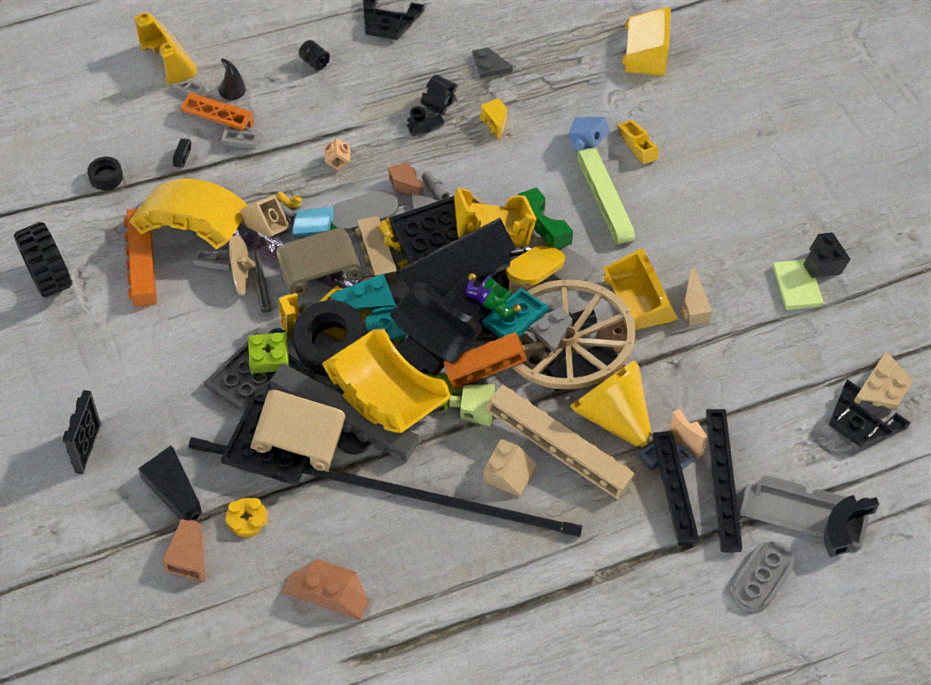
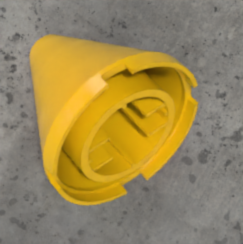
[570,360,652,448]

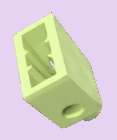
[449,384,495,426]

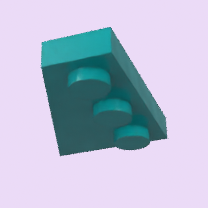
[330,274,396,311]

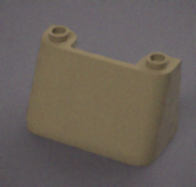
[276,228,364,297]

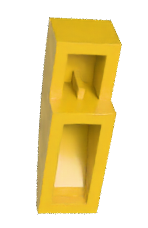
[617,120,659,165]

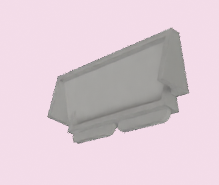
[739,476,869,548]

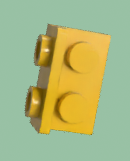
[279,293,299,338]

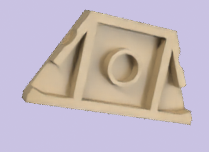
[854,352,913,410]

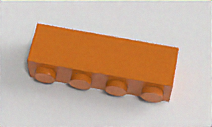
[444,332,527,390]

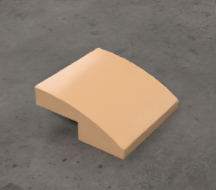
[669,409,707,459]

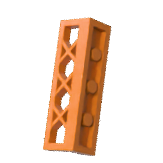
[180,92,254,131]

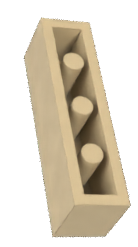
[355,216,397,284]

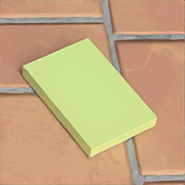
[773,259,824,310]

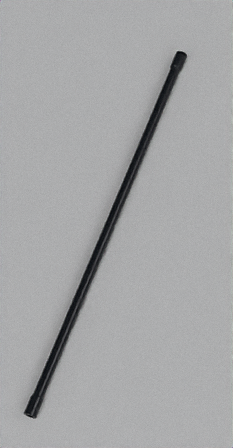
[189,437,583,537]

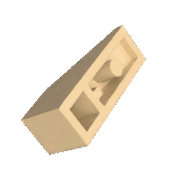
[681,268,712,327]

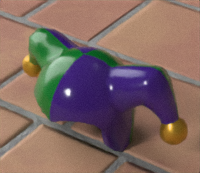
[465,273,521,319]

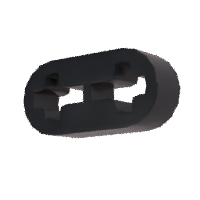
[173,138,192,168]

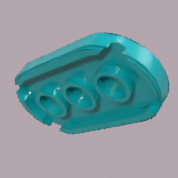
[365,305,408,342]

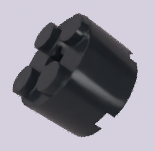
[421,74,458,115]

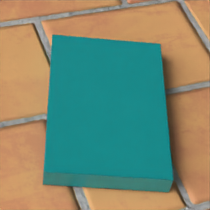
[482,288,549,338]

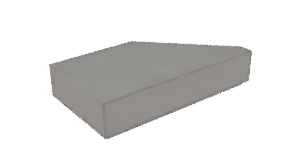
[169,80,206,97]

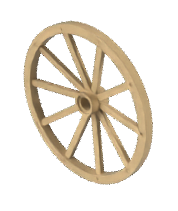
[512,280,635,389]

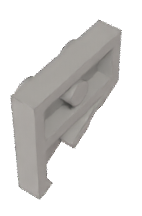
[193,246,231,271]

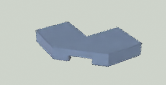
[638,443,695,470]

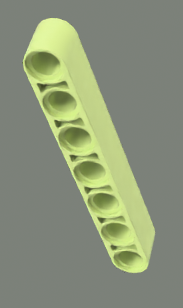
[577,147,635,245]

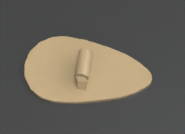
[229,235,255,296]

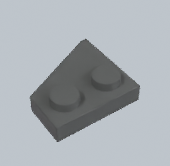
[472,47,513,78]

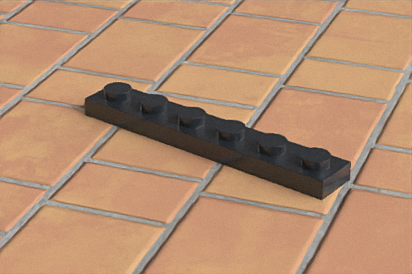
[652,430,699,545]

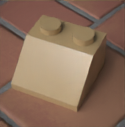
[239,195,291,237]
[483,439,537,497]

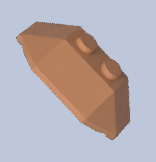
[282,559,368,620]

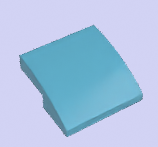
[292,207,334,238]

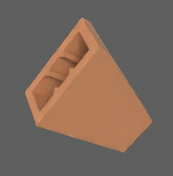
[162,519,206,582]

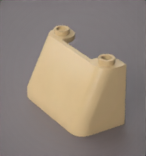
[251,390,345,472]

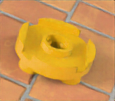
[378,217,402,253]
[226,498,268,538]

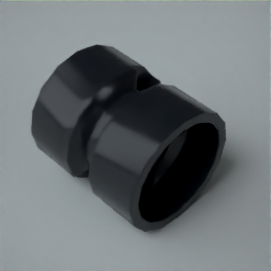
[298,40,330,71]

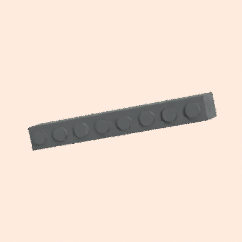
[270,363,419,462]

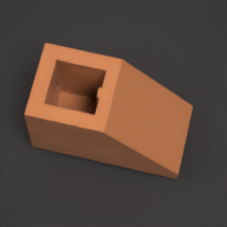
[388,161,423,197]

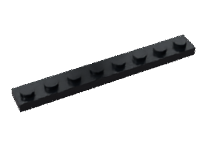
[705,409,742,552]

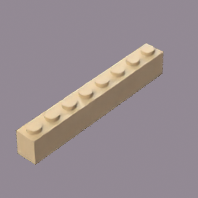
[486,384,635,500]

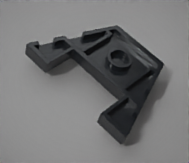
[363,0,425,40]
[829,379,911,448]

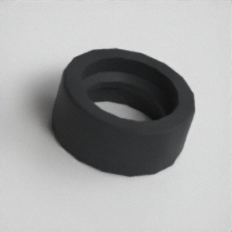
[87,156,123,190]

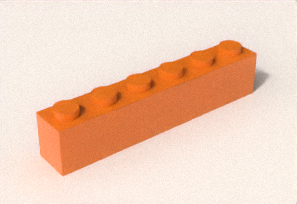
[124,208,157,307]

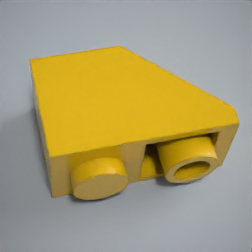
[479,98,508,139]

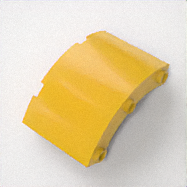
[129,179,248,250]
[322,329,451,433]

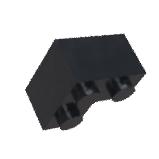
[803,232,851,278]

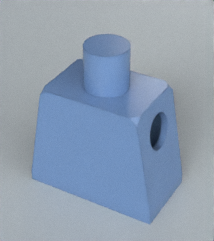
[569,117,610,151]

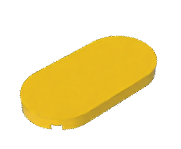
[506,246,565,285]

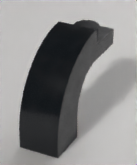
[824,495,879,557]

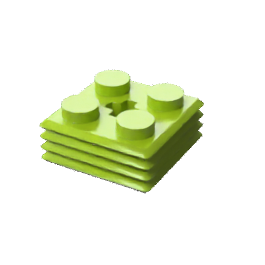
[248,332,289,374]

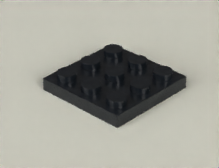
[63,390,101,474]

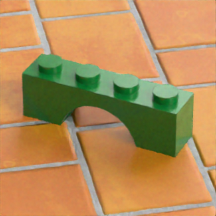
[518,187,573,249]

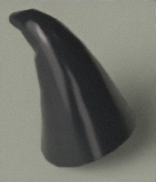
[218,58,246,100]

